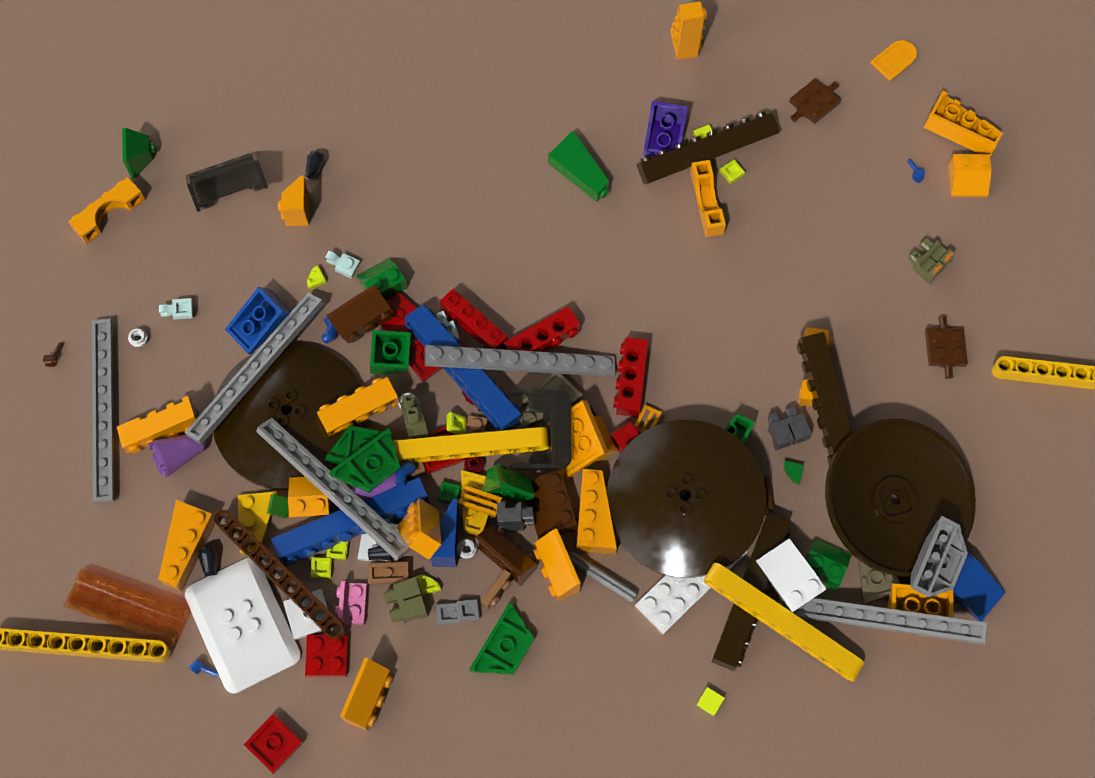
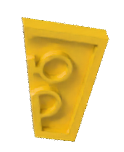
[461,470,493,535]
[238,491,278,554]

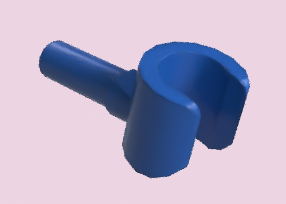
[907,159,925,183]
[189,661,218,677]

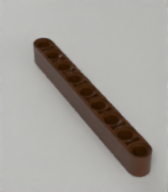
[214,510,345,641]

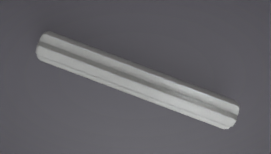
[569,552,637,602]

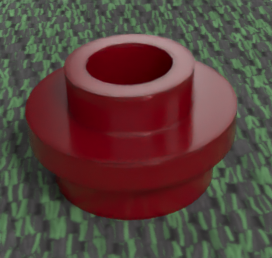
[464,457,484,474]

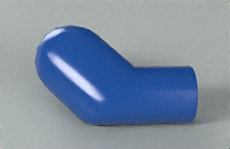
[321,317,338,344]
[395,462,416,486]

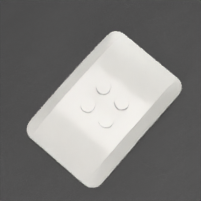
[185,558,301,694]

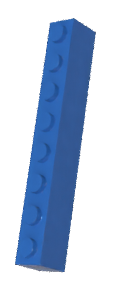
[405,304,521,431]
[271,477,430,566]

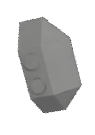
[911,516,968,597]

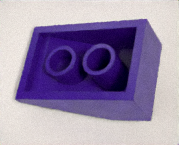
[643,101,688,157]

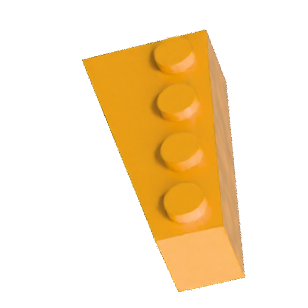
[670,1,707,60]
[924,90,1003,157]
[317,377,399,436]
[117,396,198,454]
[576,469,617,554]
[396,498,441,560]
[158,500,215,592]

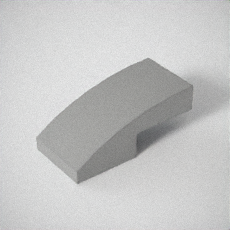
[435,600,479,626]

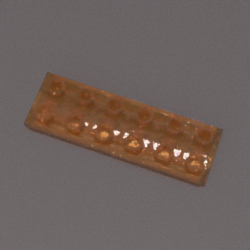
[63,569,191,647]

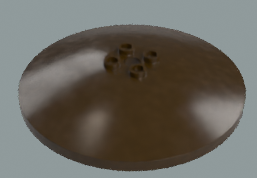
[213,343,366,490]
[825,418,976,577]
[607,420,766,578]

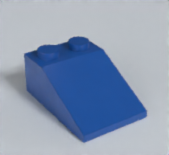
[225,286,291,354]
[428,499,459,567]
[953,552,1006,622]

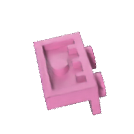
[335,580,367,625]

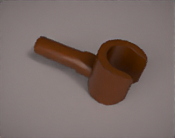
[43,342,63,367]

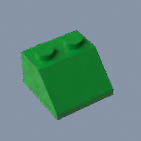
[356,258,407,299]
[370,330,411,375]
[482,465,535,504]
[805,538,851,590]

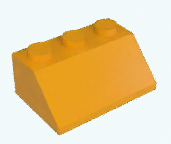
[533,528,581,601]
[887,583,953,618]
[340,657,393,731]

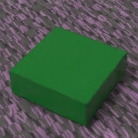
[437,481,461,504]
[267,494,289,519]

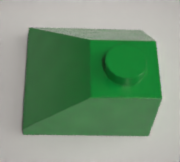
[122,128,156,178]

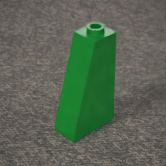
[548,131,609,202]

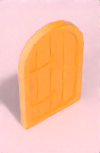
[870,40,917,81]

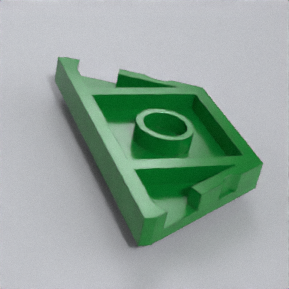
[325,425,382,464]
[329,428,400,493]
[469,603,534,675]

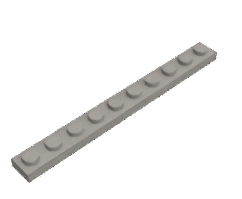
[185,293,324,445]
[92,318,114,503]
[425,345,615,377]
[256,418,411,561]
[779,597,988,645]

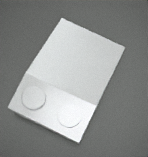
[756,539,826,612]

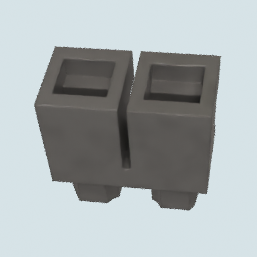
[768,406,812,451]
[497,502,535,531]

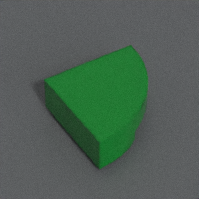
[784,460,804,485]

